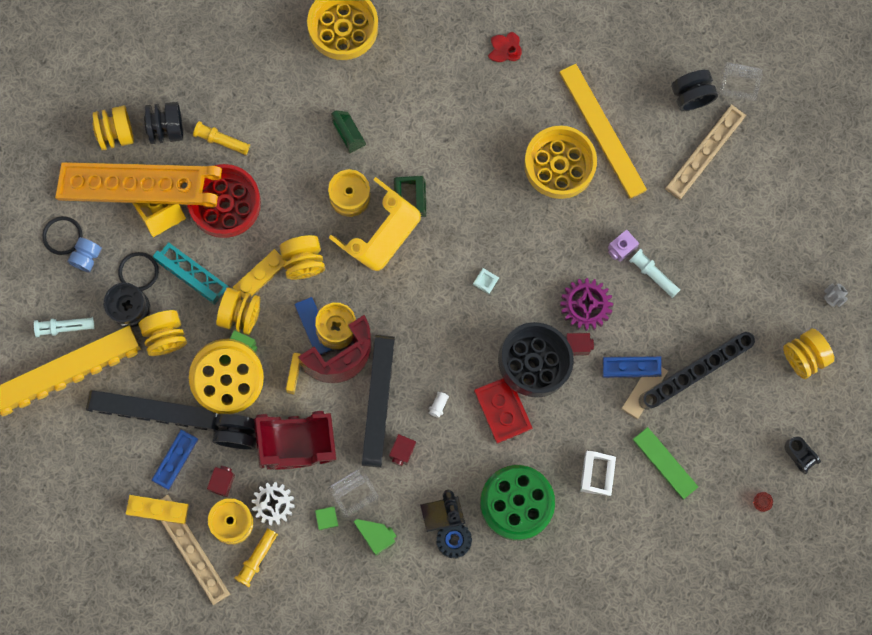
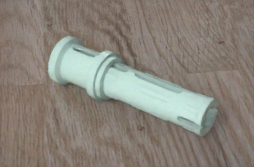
[629,249,681,298]
[34,317,95,338]

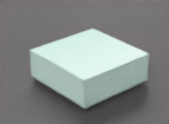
[473,268,499,294]

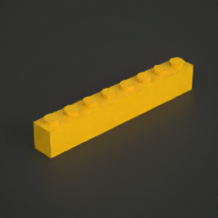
[0,326,141,416]

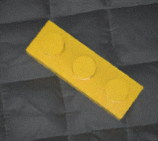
[233,249,287,299]
[126,495,189,524]

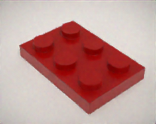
[474,378,533,444]

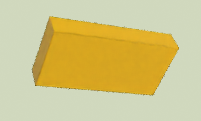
[286,353,301,394]

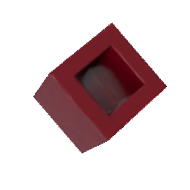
[565,333,594,356]
[389,434,416,467]
[207,465,235,497]

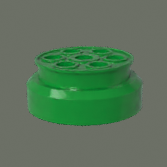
[480,465,555,541]

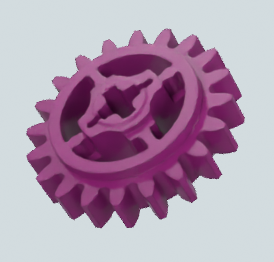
[560,278,613,331]

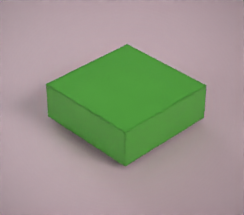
[315,506,338,530]

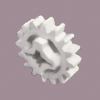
[252,482,295,526]

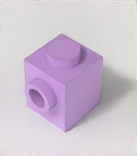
[608,230,639,262]

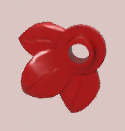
[488,32,522,63]

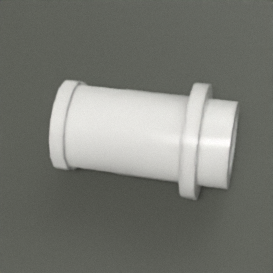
[429,392,449,418]

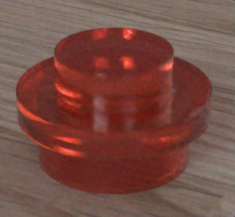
[753,492,773,512]

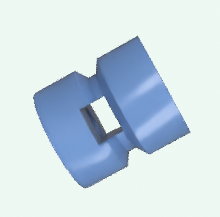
[67,237,102,272]

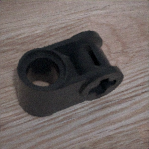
[784,437,821,474]

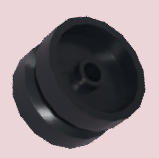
[671,69,719,111]
[212,414,256,450]

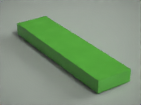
[633,427,698,500]

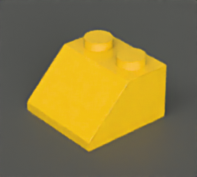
[132,203,186,237]

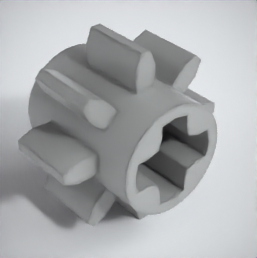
[824,283,848,307]

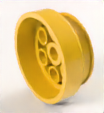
[307,0,378,60]
[524,126,597,199]
[189,339,264,414]

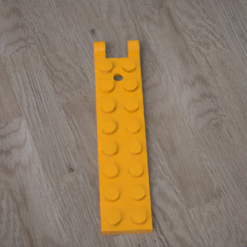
[55,162,222,207]

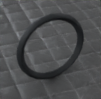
[42,216,83,255]
[118,252,159,291]

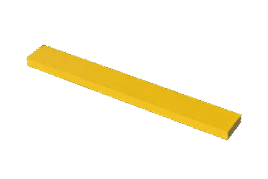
[559,64,647,199]

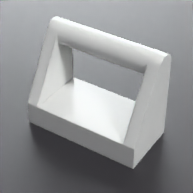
[580,451,616,496]

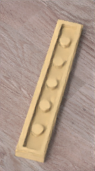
[665,104,746,200]
[160,495,231,605]

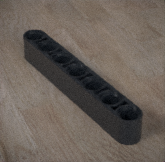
[639,332,755,410]
[362,335,395,468]
[86,390,219,432]

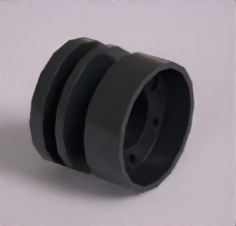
[144,101,183,144]
[103,282,151,328]

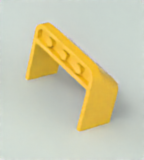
[329,177,421,271]

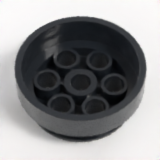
[498,322,574,397]

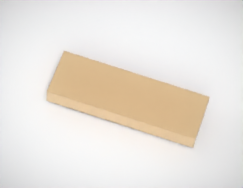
[621,367,668,420]

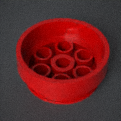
[187,164,261,238]

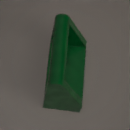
[331,110,366,153]
[394,176,426,217]

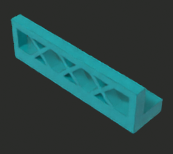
[153,242,229,305]

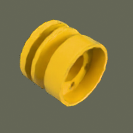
[92,105,134,150]
[280,235,325,280]
[216,287,260,335]
[315,303,356,349]
[138,310,187,356]
[783,328,834,379]

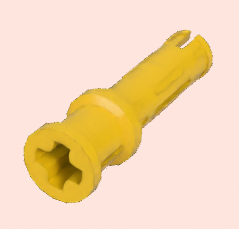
[193,121,250,156]
[234,528,278,587]

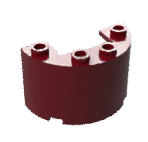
[298,315,371,383]
[254,411,336,470]

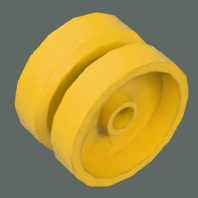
[328,169,370,217]
[208,499,254,545]

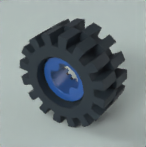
[436,524,472,559]

